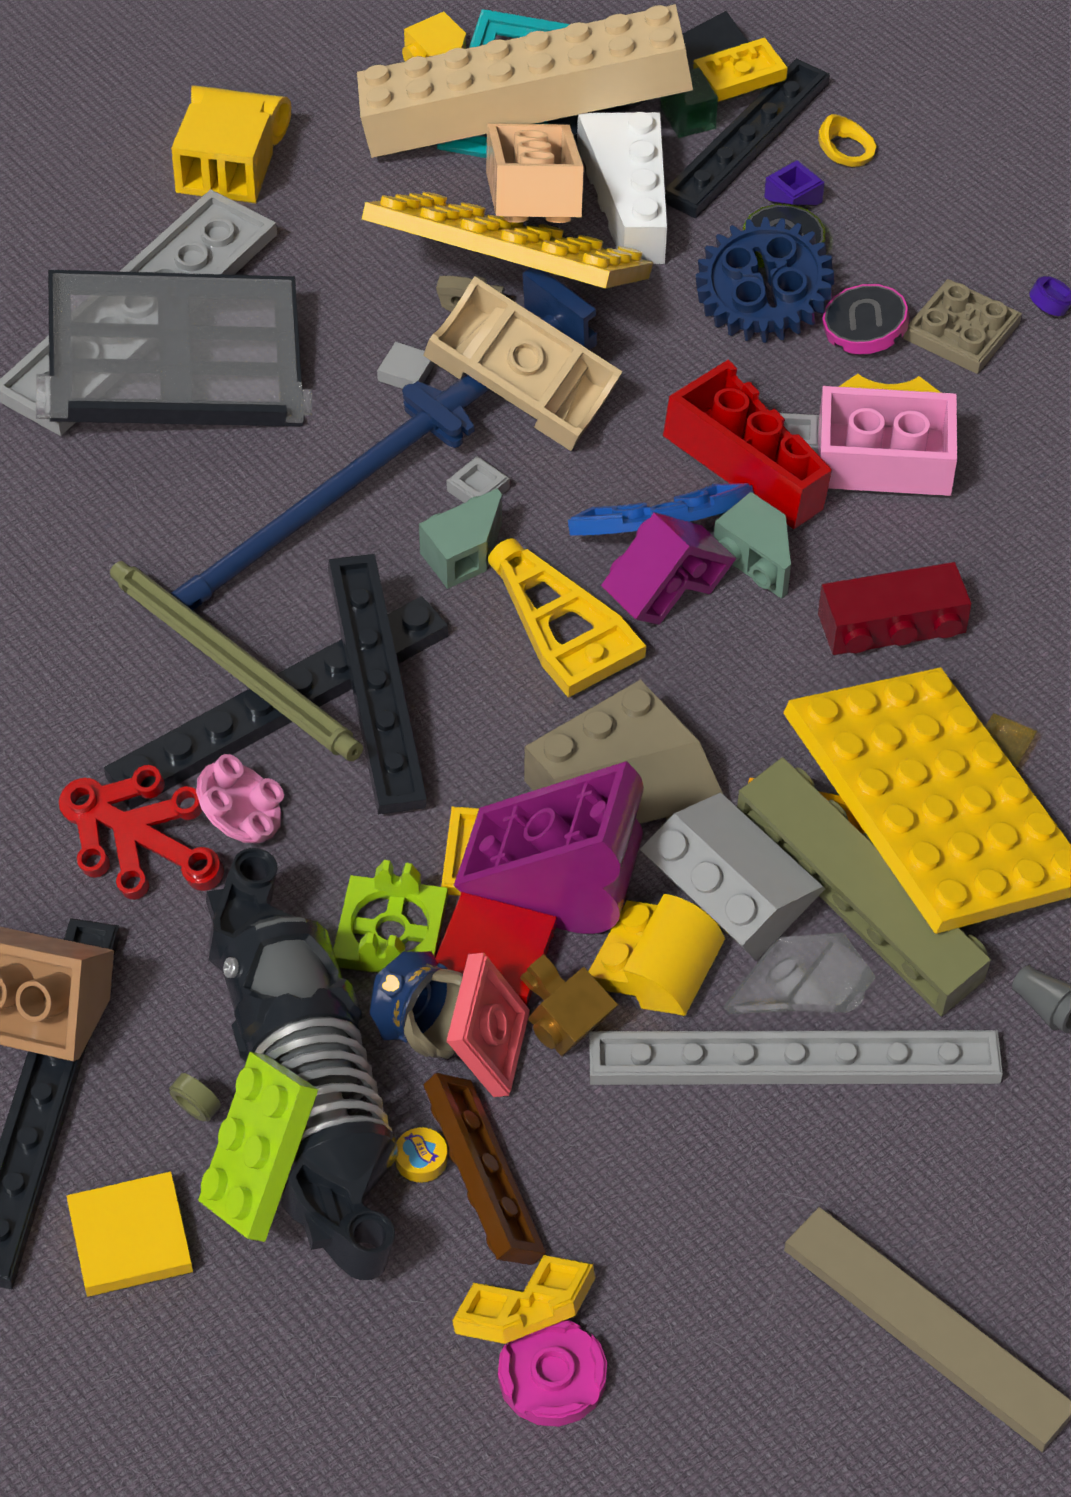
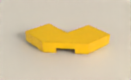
[452,1255,595,1344]

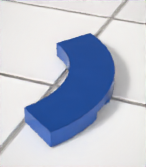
[568,483,753,536]

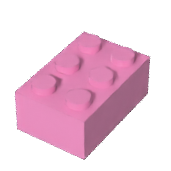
[818,386,957,496]

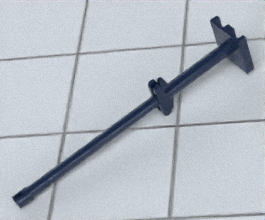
[170,267,597,610]

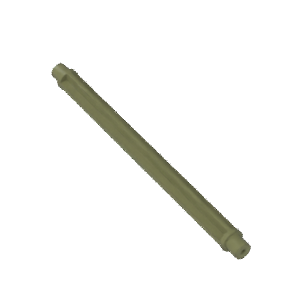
[110,561,363,762]

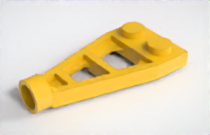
[488,538,646,698]

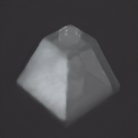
[723,932,876,1014]

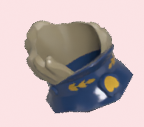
[369,951,463,1059]

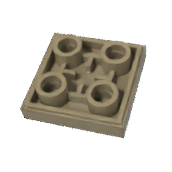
[903,279,1022,374]

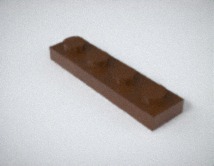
[423,1073,546,1265]

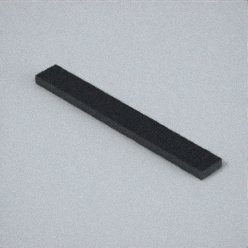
[0,918,121,1290]

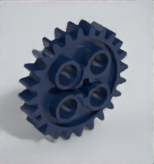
[695,217,835,343]

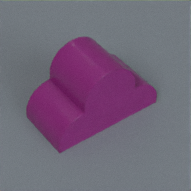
[454,761,644,934]

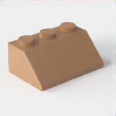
[0,927,114,1061]

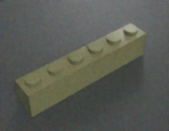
[737,757,991,1017]

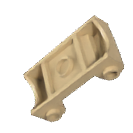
[423,276,622,451]

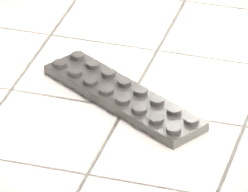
[0,189,277,436]

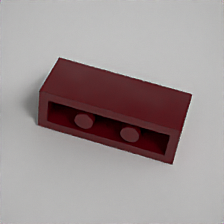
[818,562,972,655]

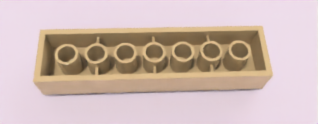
[357,4,693,158]

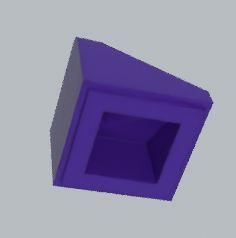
[764,160,825,205]

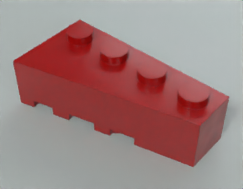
[663,359,832,529]

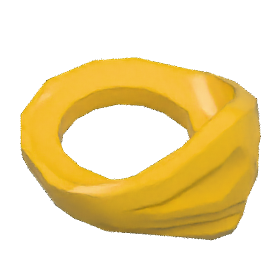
[818,114,876,167]

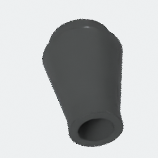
[1012,965,1071,1033]

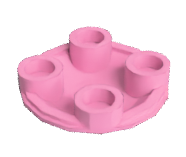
[196,754,284,844]

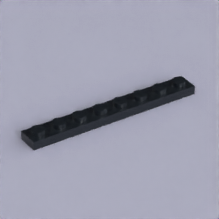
[104,596,448,810]

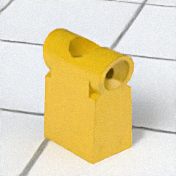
[171,85,292,203]

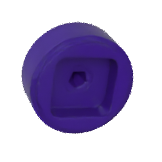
[1029,276,1071,316]

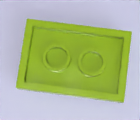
[198,1052,319,1242]

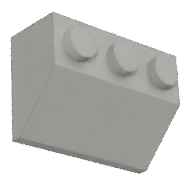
[640,792,825,961]

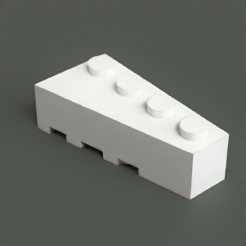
[577,112,667,264]

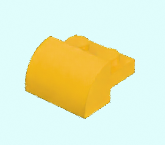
[588,894,725,1016]

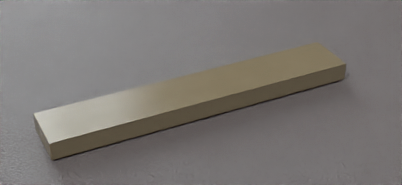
[784,1207,1071,1453]

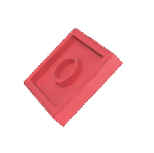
[447,953,530,1097]

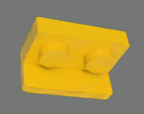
[692,37,788,103]

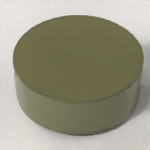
[169,1073,221,1121]

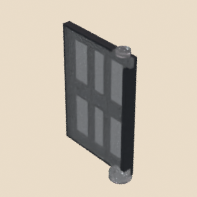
[36,270,312,427]

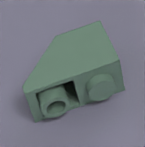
[419,488,502,589]
[714,492,791,599]

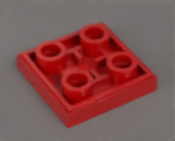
[435,892,557,1006]

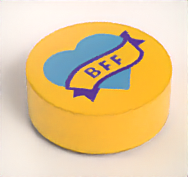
[395,1127,448,1183]

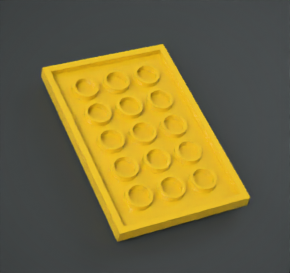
[362,192,653,288]
[783,667,1071,934]

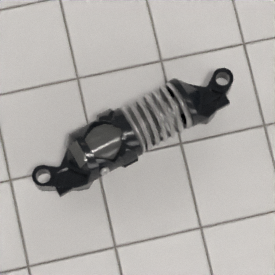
[206,848,398,1280]

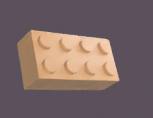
[486,123,584,223]

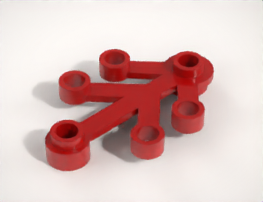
[59,765,224,900]

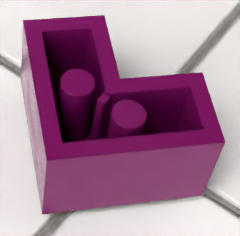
[601,512,737,625]

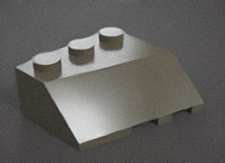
[524,679,723,824]

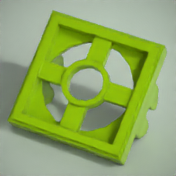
[333,860,448,973]

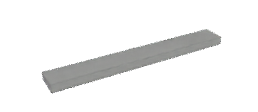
[589,1030,1003,1085]

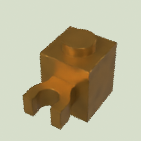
[520,954,618,1056]

